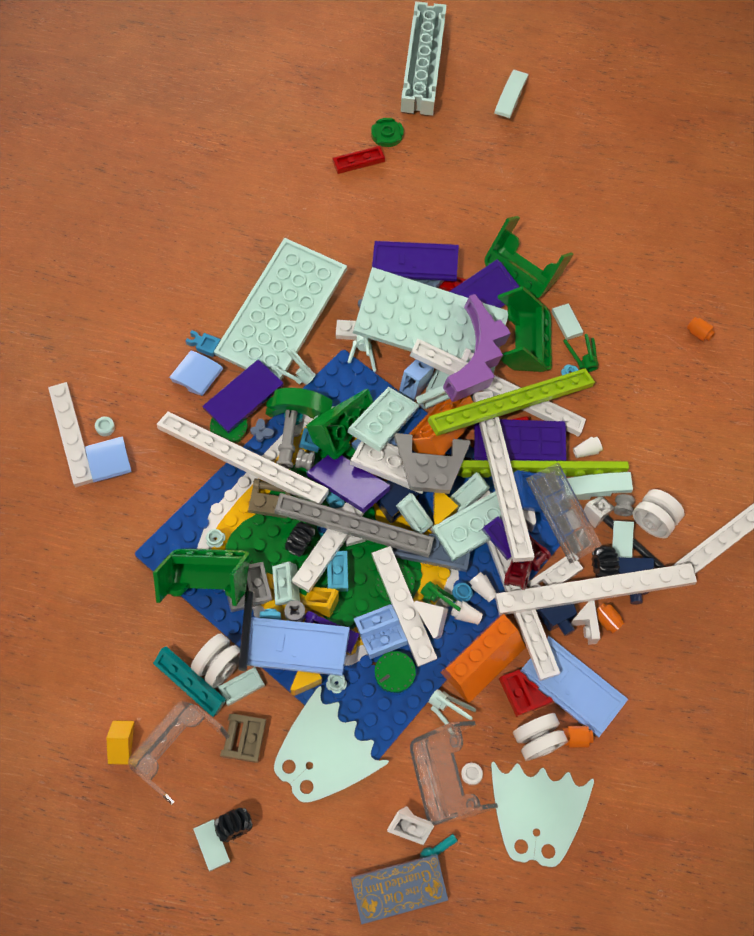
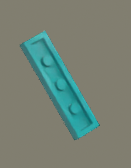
[153,646,226,717]

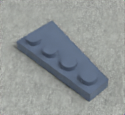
[391,534,471,572]

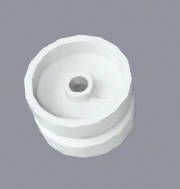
[632,489,685,539]
[191,633,240,688]
[513,713,568,761]

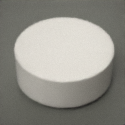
[461,763,483,786]

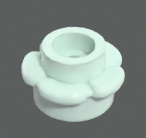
[206,529,225,548]
[326,675,347,694]

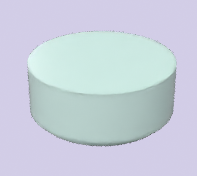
[95,417,115,436]

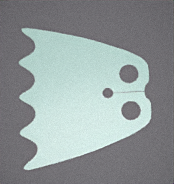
[274,686,389,802]
[491,762,594,867]

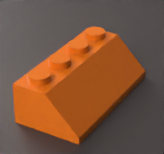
[409,395,474,456]
[440,614,526,703]

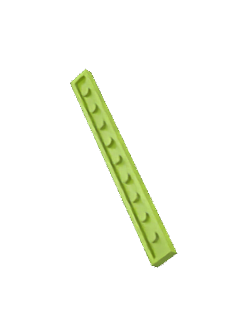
[427,368,595,436]
[457,460,629,478]

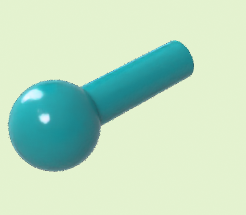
[420,834,458,858]

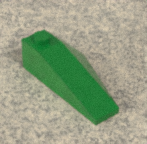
[306,389,373,459]

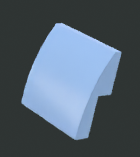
[169,350,223,396]
[85,436,132,482]
[354,604,408,659]

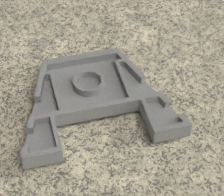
[394,433,470,494]

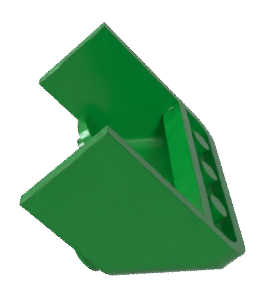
[484,216,574,298]
[498,286,552,372]
[153,549,250,606]

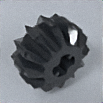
[285,521,315,557]
[591,546,620,578]
[214,808,253,842]

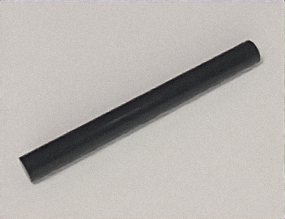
[603,515,666,569]
[238,591,254,671]

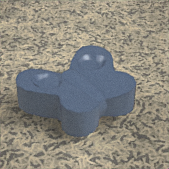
[250,419,274,442]

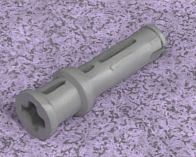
[276,410,298,469]

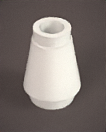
[573,437,603,458]
[469,572,496,602]
[451,600,483,625]

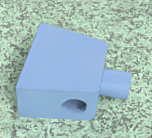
[399,359,434,401]

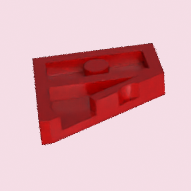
[499,670,553,717]

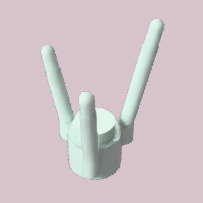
[347,335,376,372]
[272,349,315,385]
[428,689,476,732]

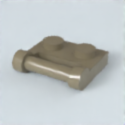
[248,478,292,518]
[220,714,266,763]

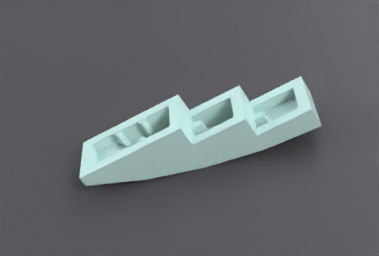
[494,70,528,118]
[561,472,633,500]

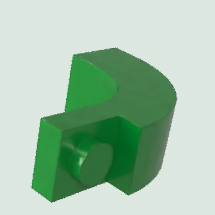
[265,388,333,419]

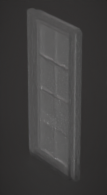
[526,463,602,564]

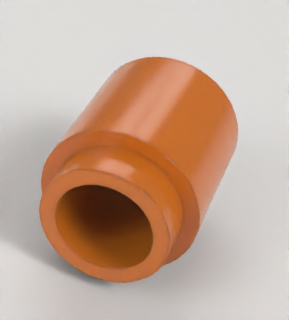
[687,317,716,342]
[596,603,625,634]
[562,726,593,748]

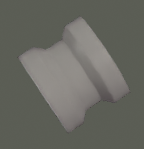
[295,449,316,471]
[614,494,635,516]
[284,600,305,622]

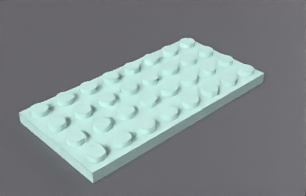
[214,238,347,380]
[353,267,508,375]

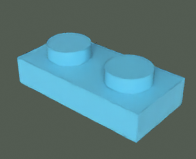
[327,551,348,592]

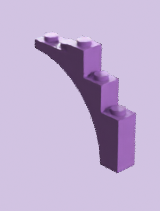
[443,294,511,402]

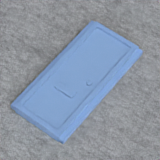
[247,617,350,676]
[521,636,628,738]

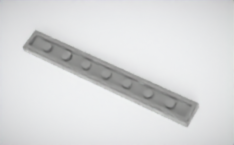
[274,493,434,558]

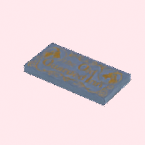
[350,854,448,925]

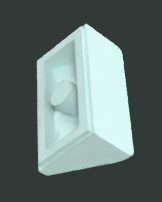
[272,562,300,605]

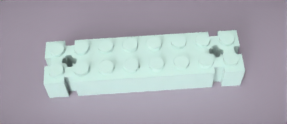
[401,1,447,116]

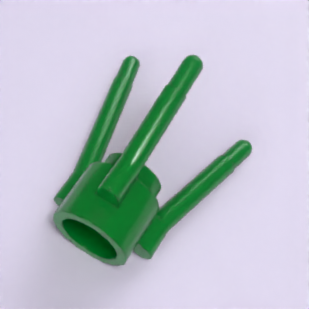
[563,334,599,372]
[420,581,461,611]

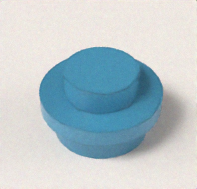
[452,583,473,602]

